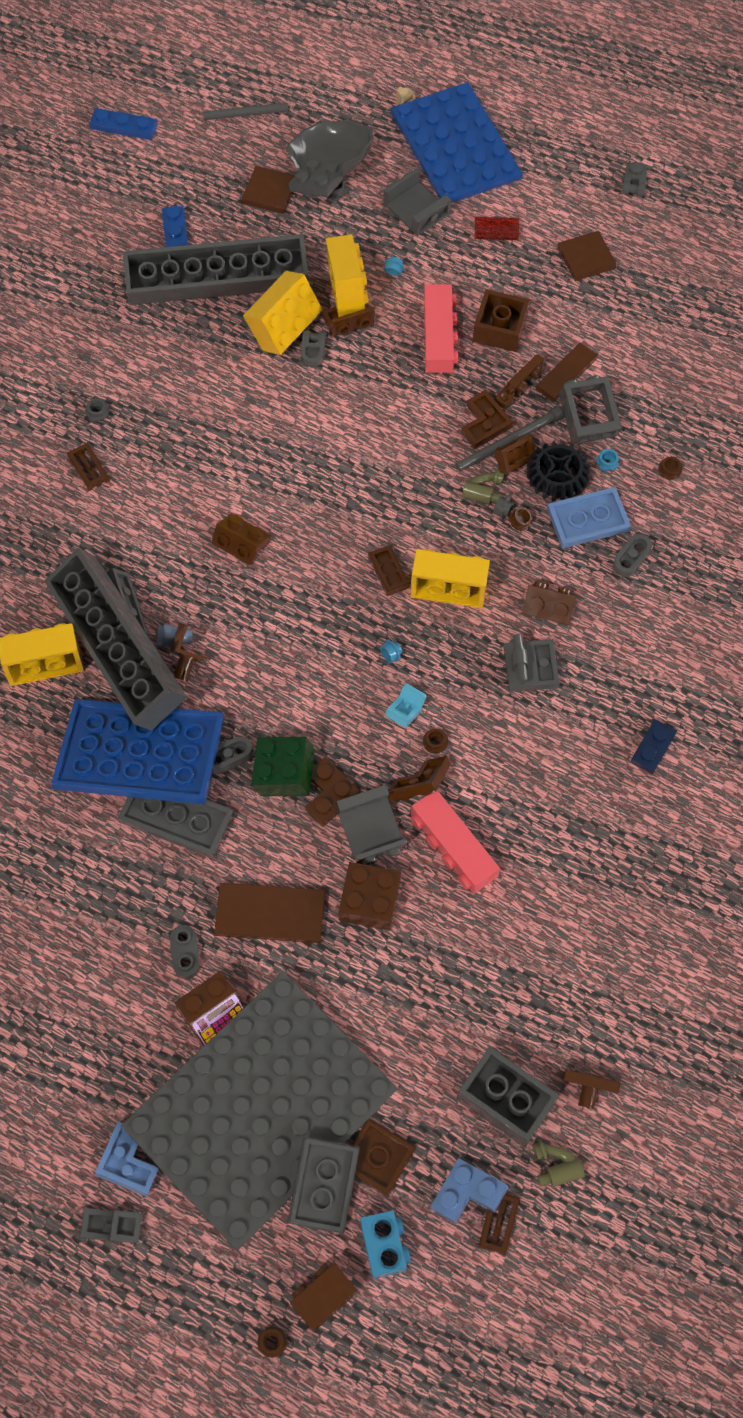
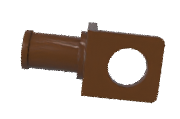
[170,623,207,682]

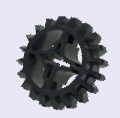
[526,440,590,502]

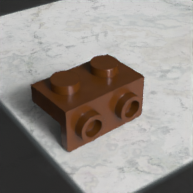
[322,304,375,337]
[212,513,271,565]
[522,581,577,625]

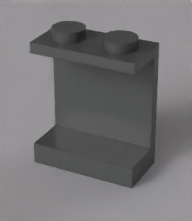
[383,168,452,236]
[335,785,407,865]

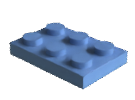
[547,487,631,549]

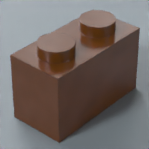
[290,1262,357,1333]

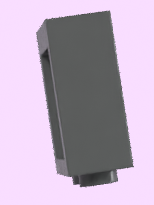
[558,375,622,445]

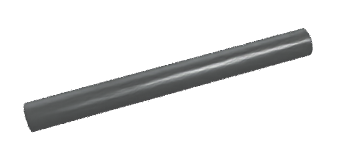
[203,102,289,120]

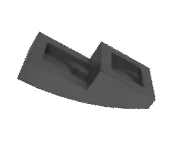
[79,1208,142,1243]

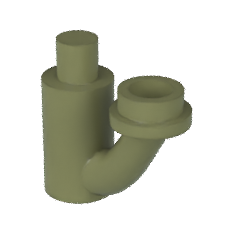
[462,468,505,505]
[532,1139,585,1187]

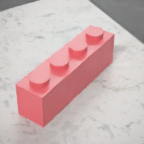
[424,284,458,373]
[410,790,500,894]

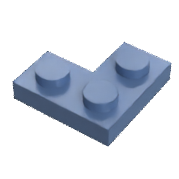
[95,1121,159,1197]
[430,1158,508,1224]

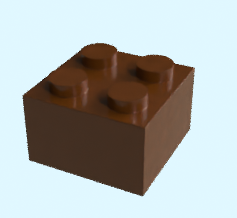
[472,289,530,352]
[338,862,401,931]

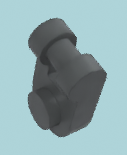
[622,162,647,197]
[301,330,327,367]

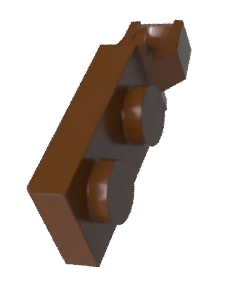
[494,354,544,410]

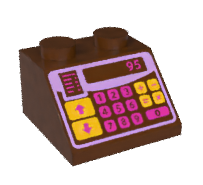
[175,971,244,1047]

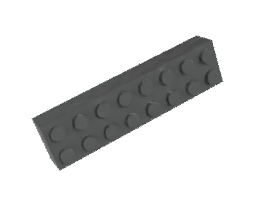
[122,234,309,305]
[44,548,187,731]

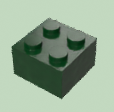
[251,737,315,797]

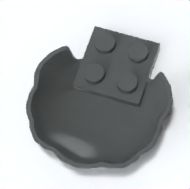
[286,120,373,197]

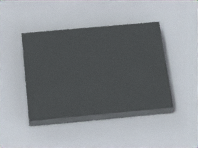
[287,1136,360,1234]

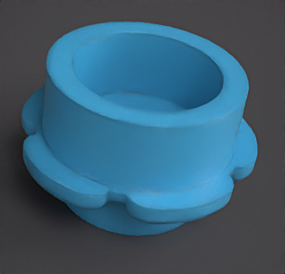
[384,257,405,277]
[596,449,619,471]
[380,639,402,663]

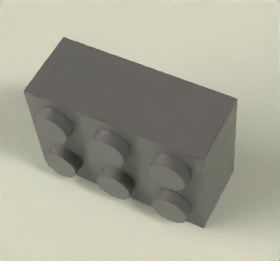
[457,1047,559,1148]

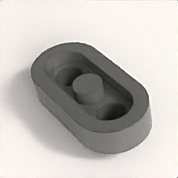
[613,534,652,577]
[212,736,253,774]
[170,925,200,979]

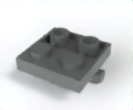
[503,634,560,692]

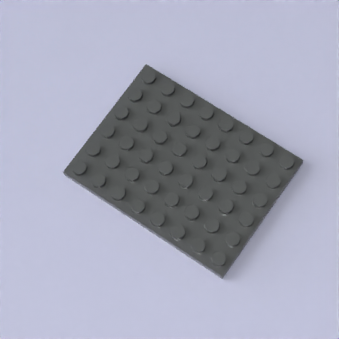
[121,971,398,1251]

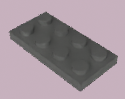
[117,797,234,859]

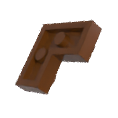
[461,390,513,449]
[388,756,451,801]
[305,757,360,827]

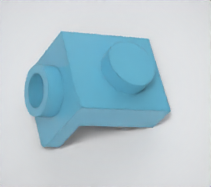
[385,683,426,728]

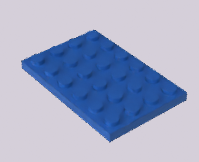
[391,82,523,203]
[51,699,224,805]

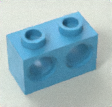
[360,1210,411,1279]

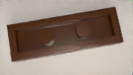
[536,343,598,402]

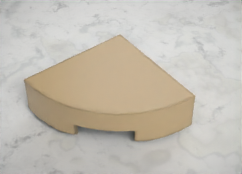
[396,88,418,105]

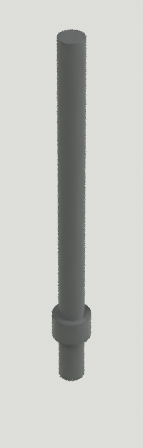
[456,400,578,471]

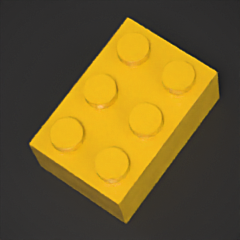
[326,234,369,317]
[243,271,323,355]
[411,549,490,609]
[0,623,84,686]

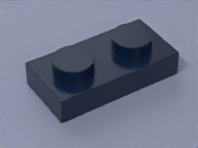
[630,719,677,774]

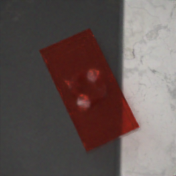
[474,217,519,241]

